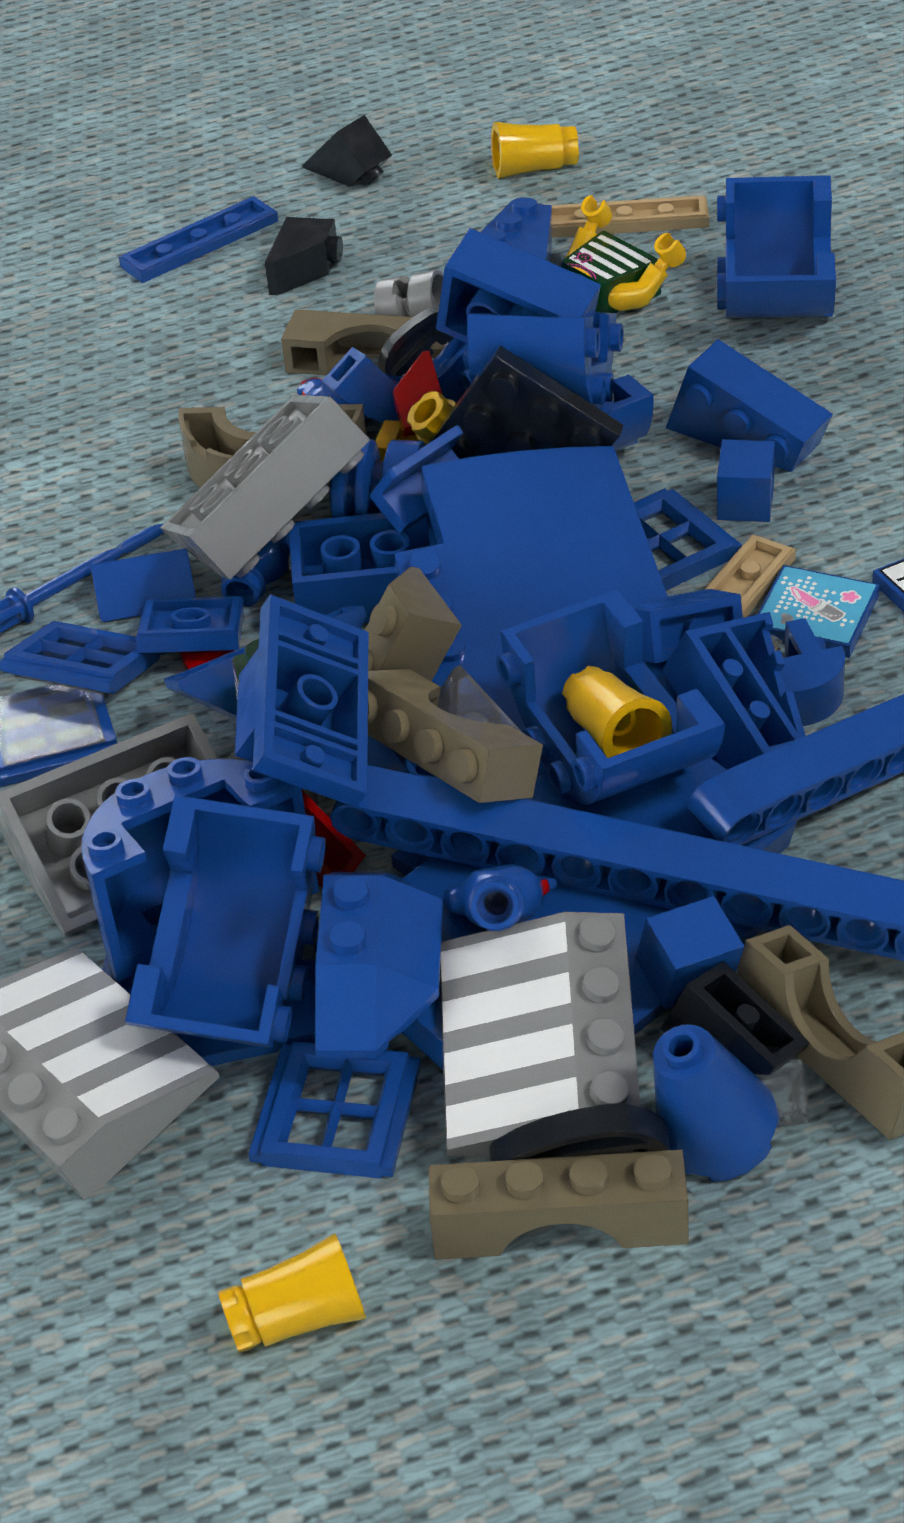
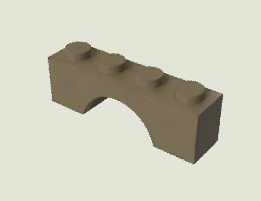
[281,309,445,375]
[368,669,543,803]
[737,925,904,1140]
[429,1149,689,1260]

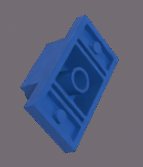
[234,594,369,807]

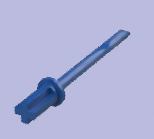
[0,524,163,633]

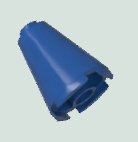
[653,1025,780,1181]

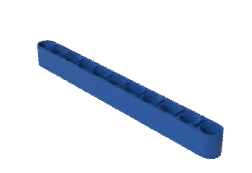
[330,765,904,961]

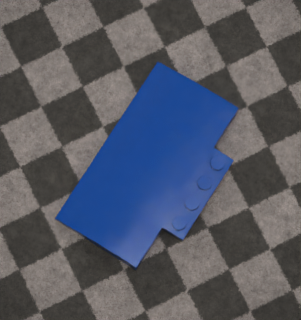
[394,446,721,778]

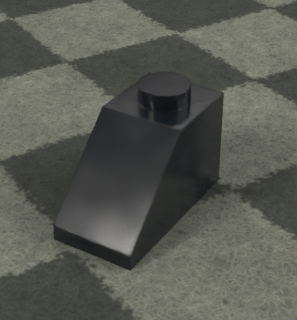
[302,115,392,187]
[265,217,343,296]
[660,961,810,1075]

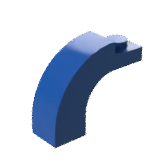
[322,338,468,422]

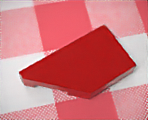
[393,351,443,437]

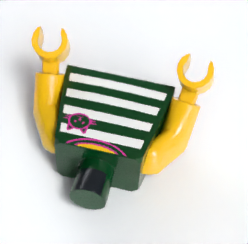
[561,195,686,313]

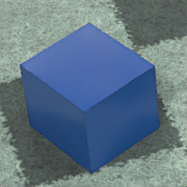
[717,439,775,522]
[636,896,745,1009]

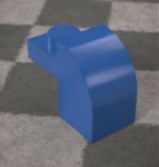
[781,618,845,726]

